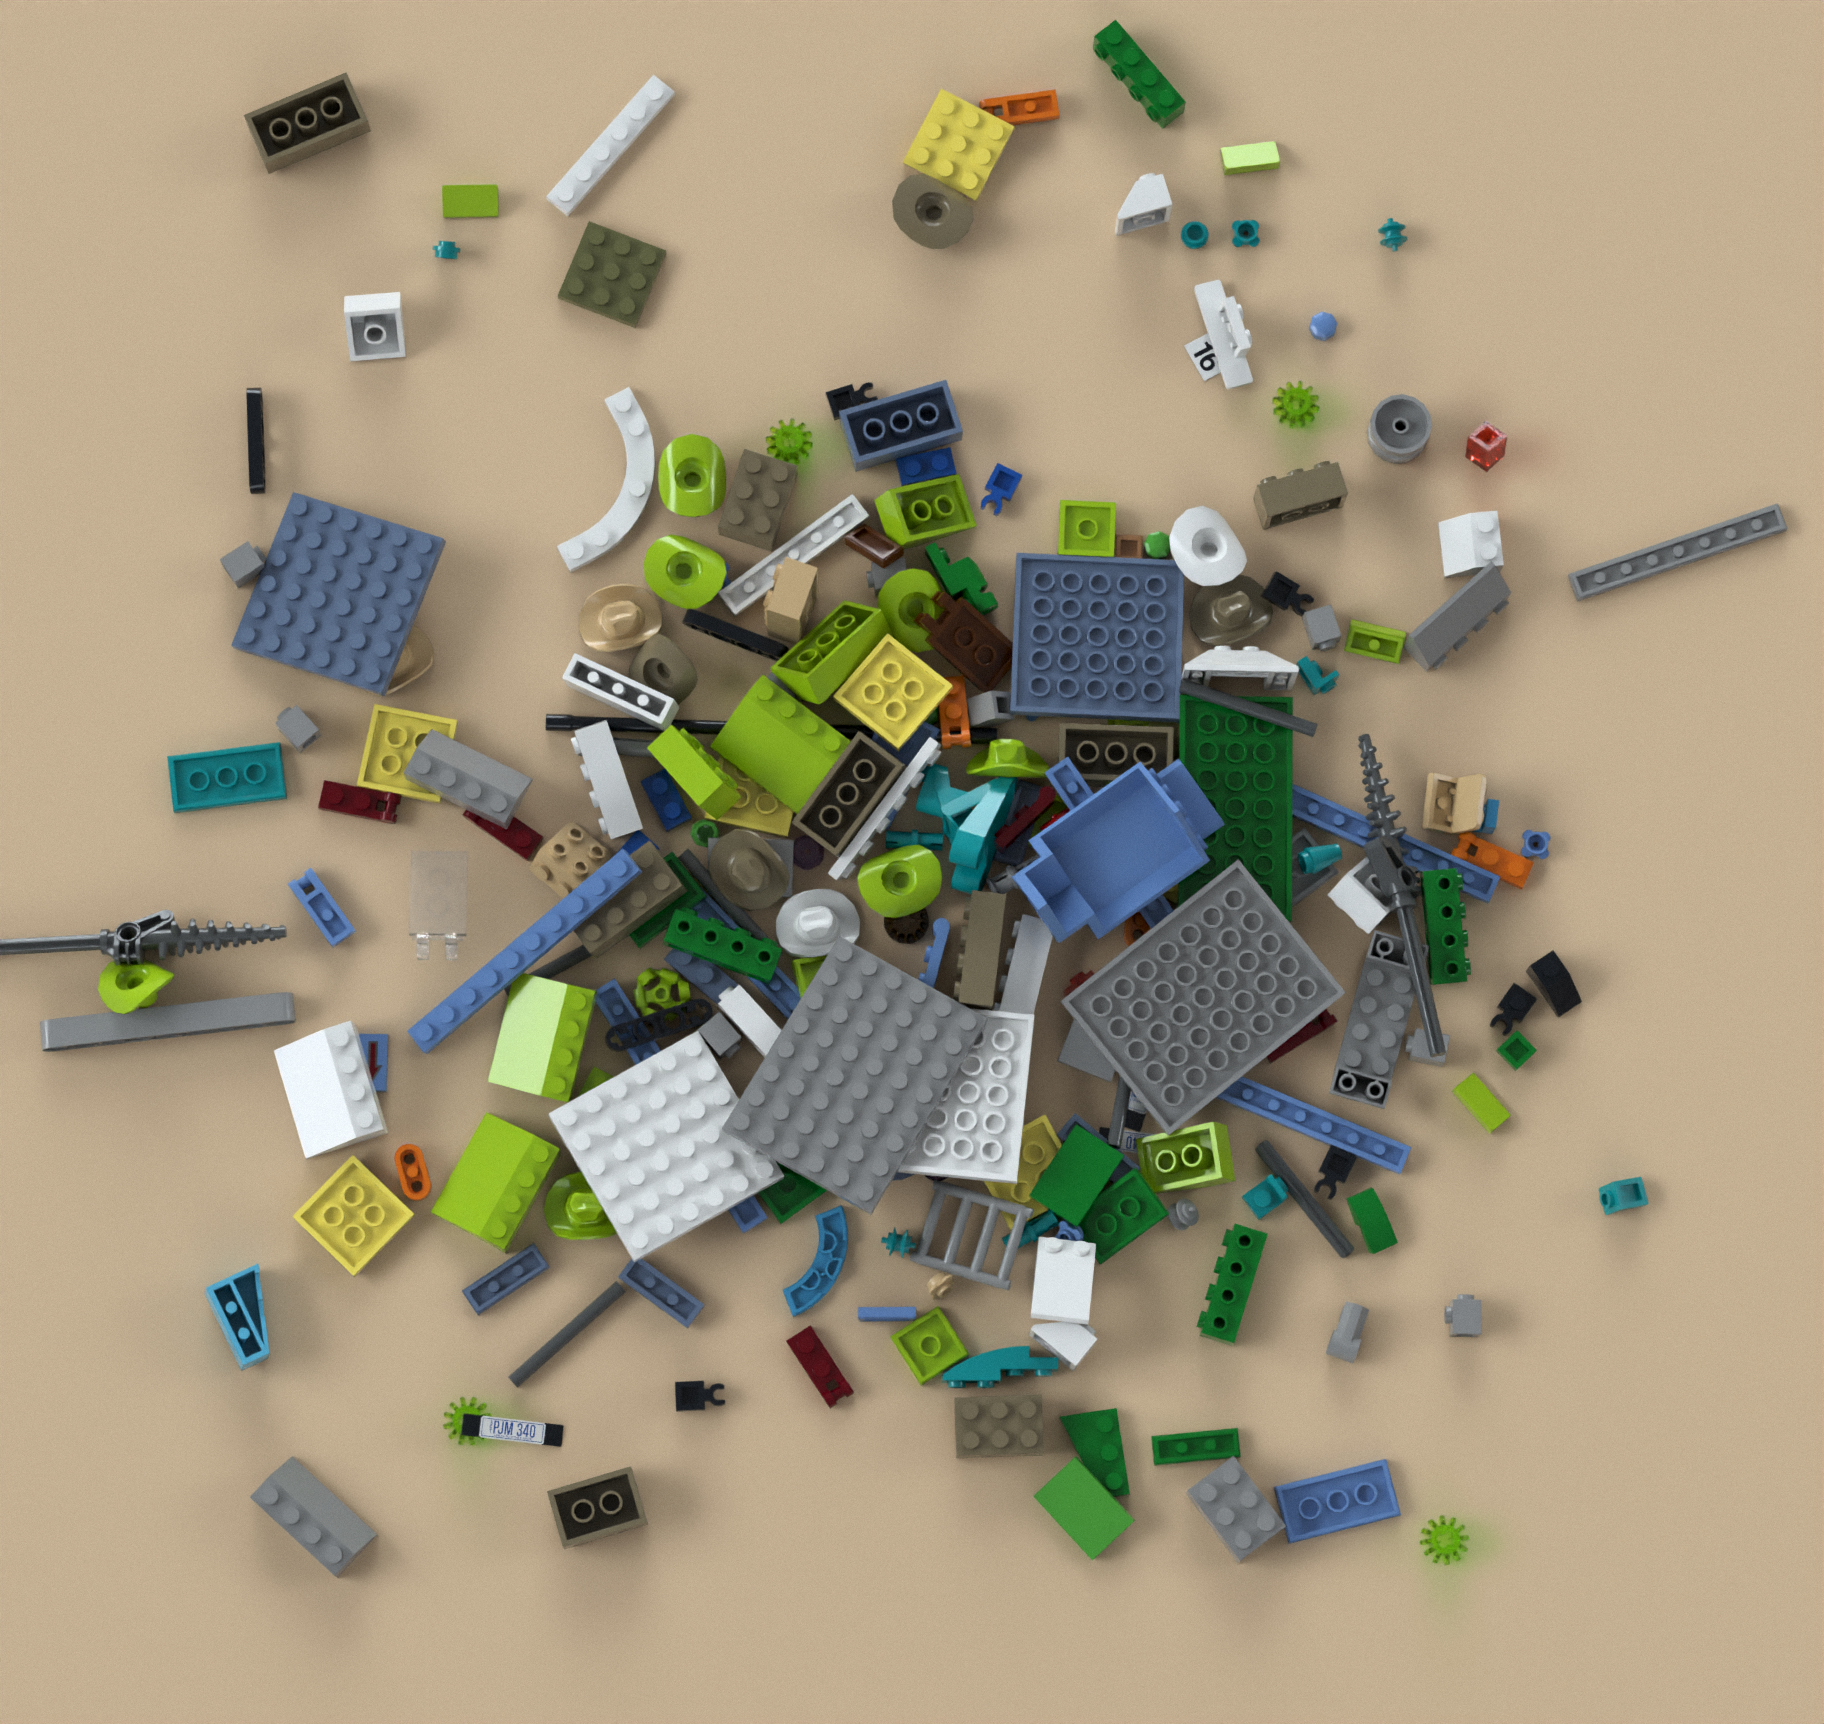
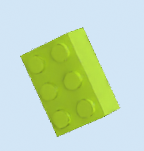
[647,724,742,820]

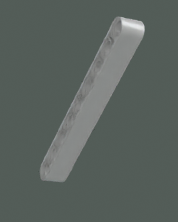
[40,992,296,1052]

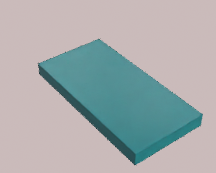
[167,742,287,813]

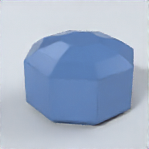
[1309,312,1337,341]

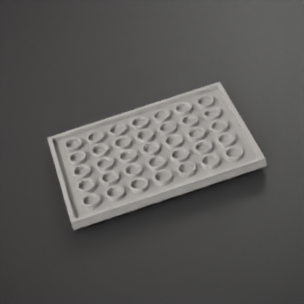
[1060,859,1346,1136]
[722,936,988,1215]

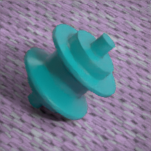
[1378,218,1407,252]
[881,1227,916,1258]

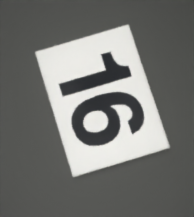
[1184,333,1221,381]

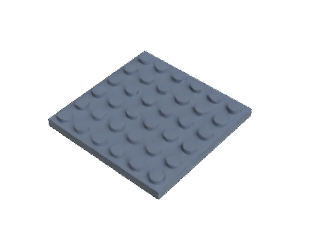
[231,492,446,697]
[1010,553,1184,723]

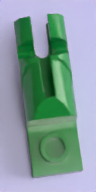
[925,542,998,616]

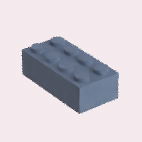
[839,380,963,472]

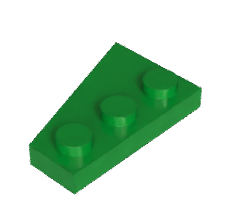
[1059,1408,1130,1497]

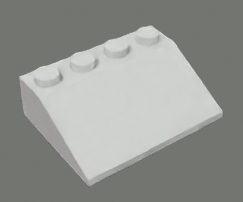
[274,1021,388,1159]

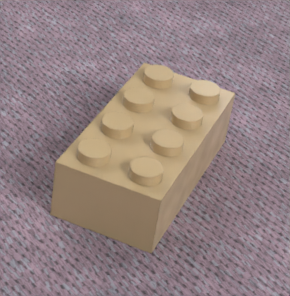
[763,557,818,645]

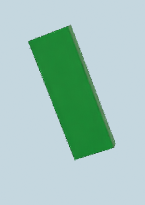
[1151,1428,1241,1466]

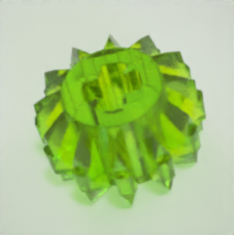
[1272,381,1320,429]
[766,418,813,465]
[443,1397,492,1446]
[1419,1515,1469,1565]

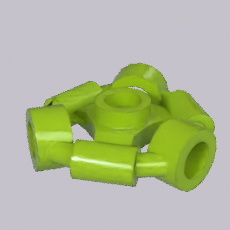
[633,967,691,1021]

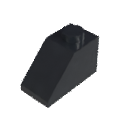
[1526,950,1582,1018]

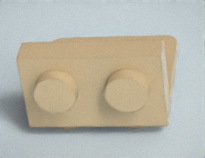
[1422,772,1487,835]
[529,822,612,898]

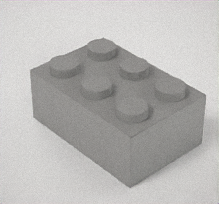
[1186,1456,1286,1563]

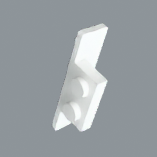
[1194,280,1253,390]

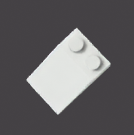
[1030,1237,1096,1325]

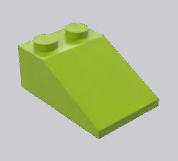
[874,474,977,549]
[1136,1121,1235,1194]

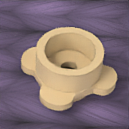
[926,1272,955,1300]

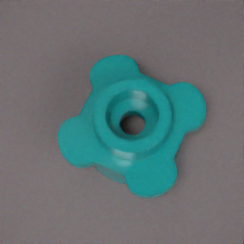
[1232,220,1260,247]

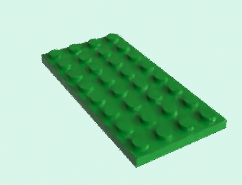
[1178,695,1293,923]

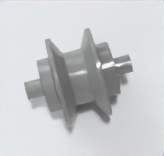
[1168,1199,1199,1230]

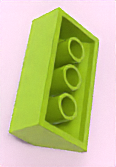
[770,600,893,705]

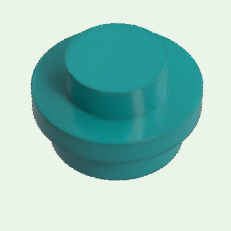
[1181,221,1209,249]
[432,241,461,259]

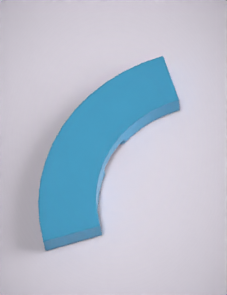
[783,1205,848,1317]

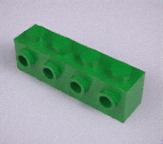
[1093,20,1186,129]
[1419,868,1471,985]
[662,907,782,984]
[1196,1224,1268,1346]

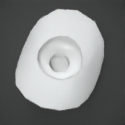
[1169,506,1247,586]
[776,889,860,958]

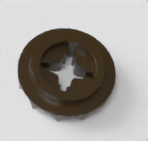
[884,908,929,944]

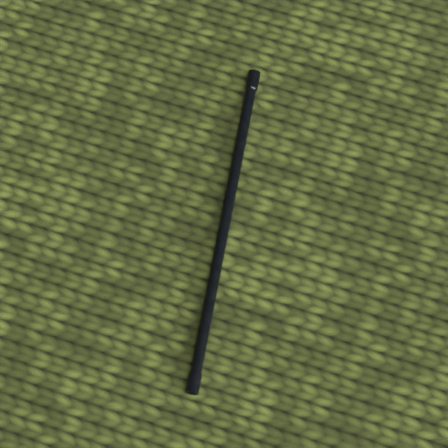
[546,714,997,745]

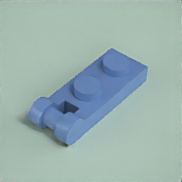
[288,868,356,948]
[918,918,950,988]

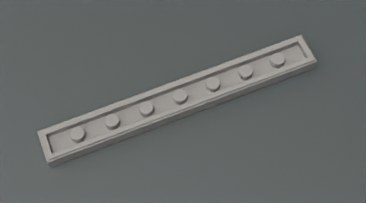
[1568,503,1788,602]

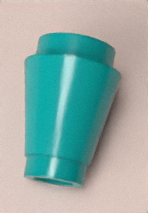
[1298,843,1342,875]

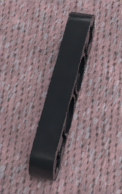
[246,387,266,494]
[682,609,789,661]
[605,999,713,1052]

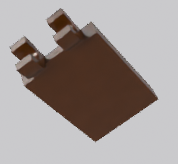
[913,591,1013,693]

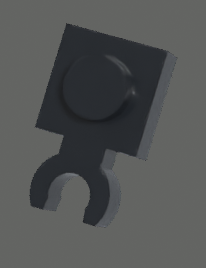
[826,382,878,421]
[1260,571,1314,616]
[1490,983,1537,1036]
[1314,1145,1357,1200]
[675,1381,725,1412]

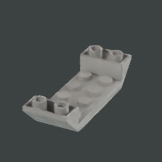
[1329,930,1429,1109]

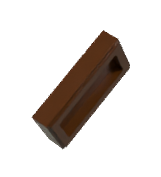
[845,524,904,569]

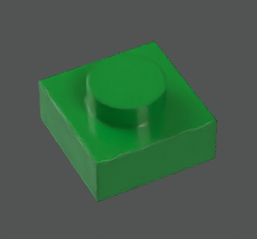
[1496,1030,1537,1071]

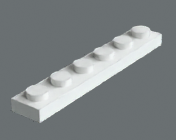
[546,75,675,217]
[718,494,869,617]
[828,737,942,881]

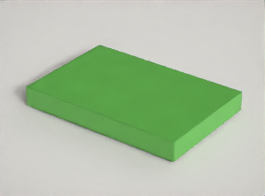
[1033,1456,1135,1560]

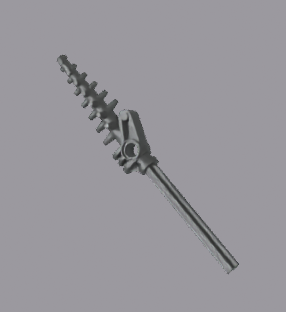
[1358,734,1446,1058]
[0,910,287,966]

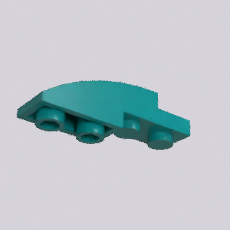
[942,1346,1058,1388]

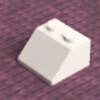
[1115,173,1172,236]
[344,292,406,361]
[1438,511,1504,578]
[1328,857,1393,934]
[1029,1322,1097,1371]

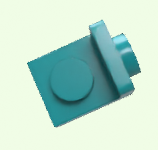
[1296,656,1339,695]
[1242,1174,1288,1220]
[1599,1177,1649,1215]

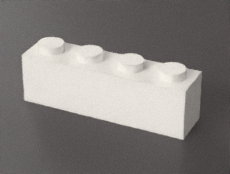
[562,653,680,731]
[571,720,643,839]
[993,914,1053,1014]

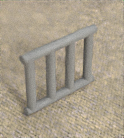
[910,1180,1034,1290]

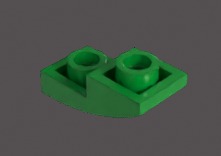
[1346,1188,1398,1254]

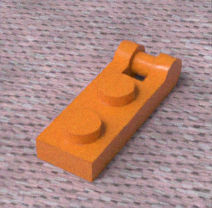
[979,89,1060,125]
[938,676,971,749]
[1451,832,1534,890]

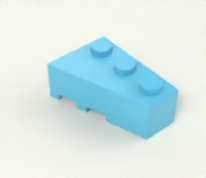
[204,1264,269,1371]

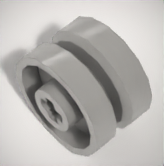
[1367,394,1432,464]

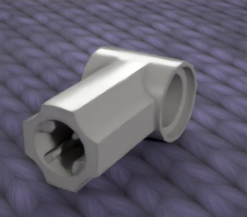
[1326,1301,1369,1363]

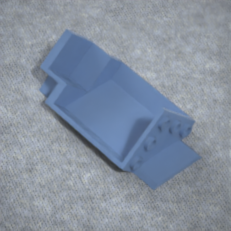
[1012,759,1225,943]

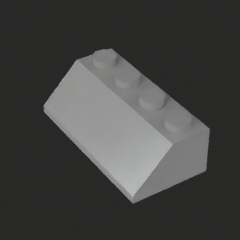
[1403,561,1511,672]
[404,729,533,829]
[250,1456,377,1578]

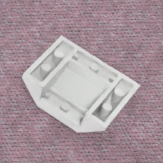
[1181,646,1299,691]

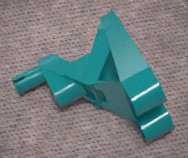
[916,763,1017,895]

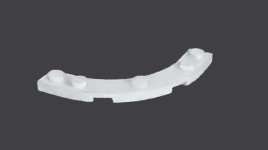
[557,387,655,573]

